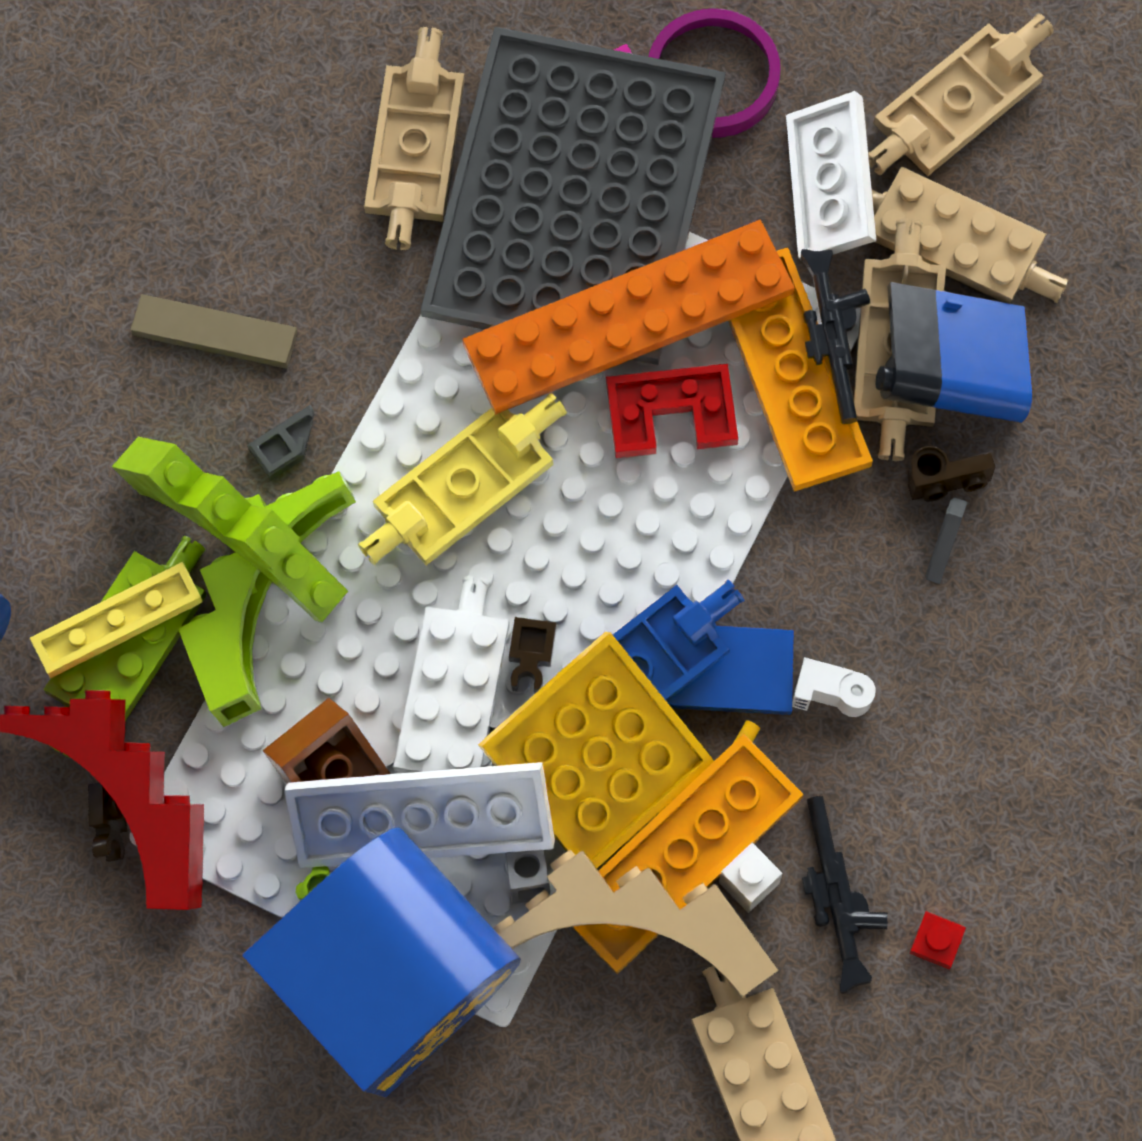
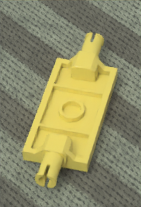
[358,393,567,566]

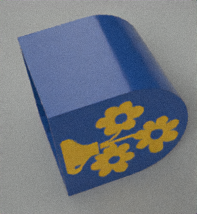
[242,828,521,1097]

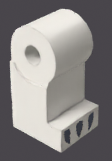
[792,657,876,717]

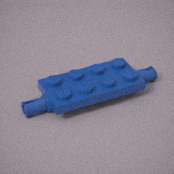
[613,579,745,702]

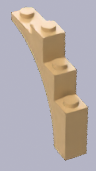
[493,850,778,996]

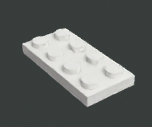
[786,91,876,260]

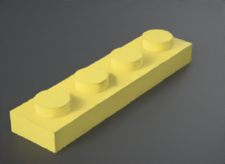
[30,562,203,679]

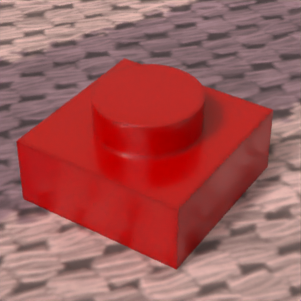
[909,911,966,970]

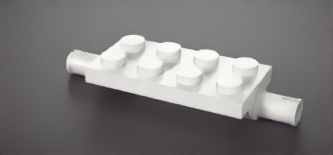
[393,576,509,773]

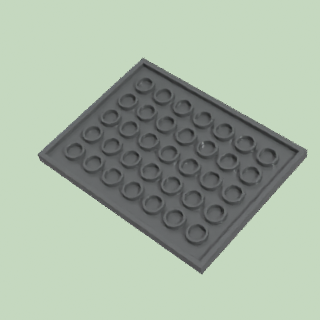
[421,27,726,365]

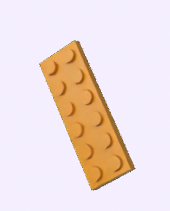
[728,247,873,492]
[572,734,804,974]

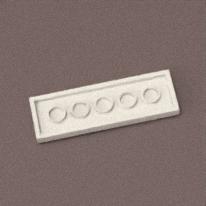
[284,762,555,868]

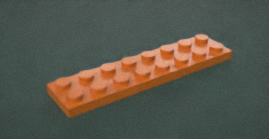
[463,219,795,415]

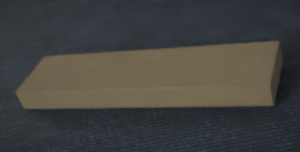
[131,294,298,369]

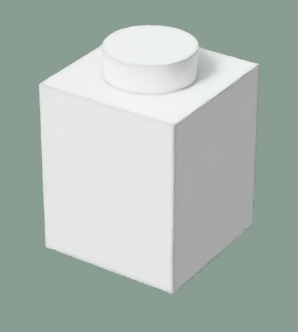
[719,843,783,913]

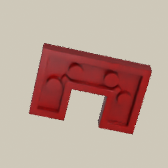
[606,363,739,458]

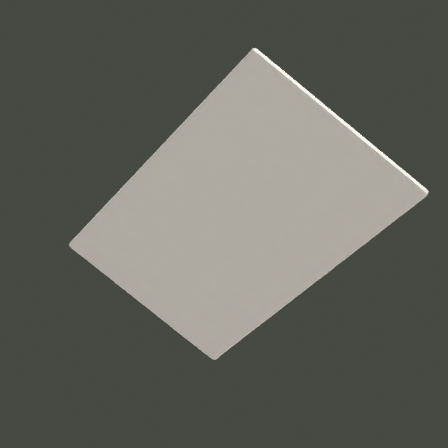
[130,232,860,1027]

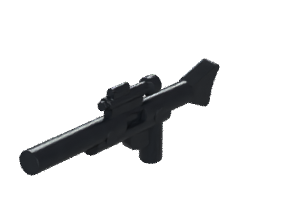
[800,249,870,424]
[802,796,888,994]

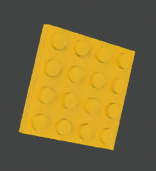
[478,631,714,869]

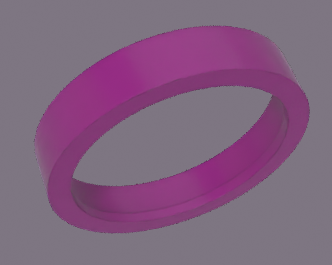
[648,8,781,138]

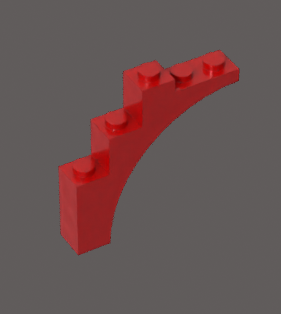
[0,690,204,910]

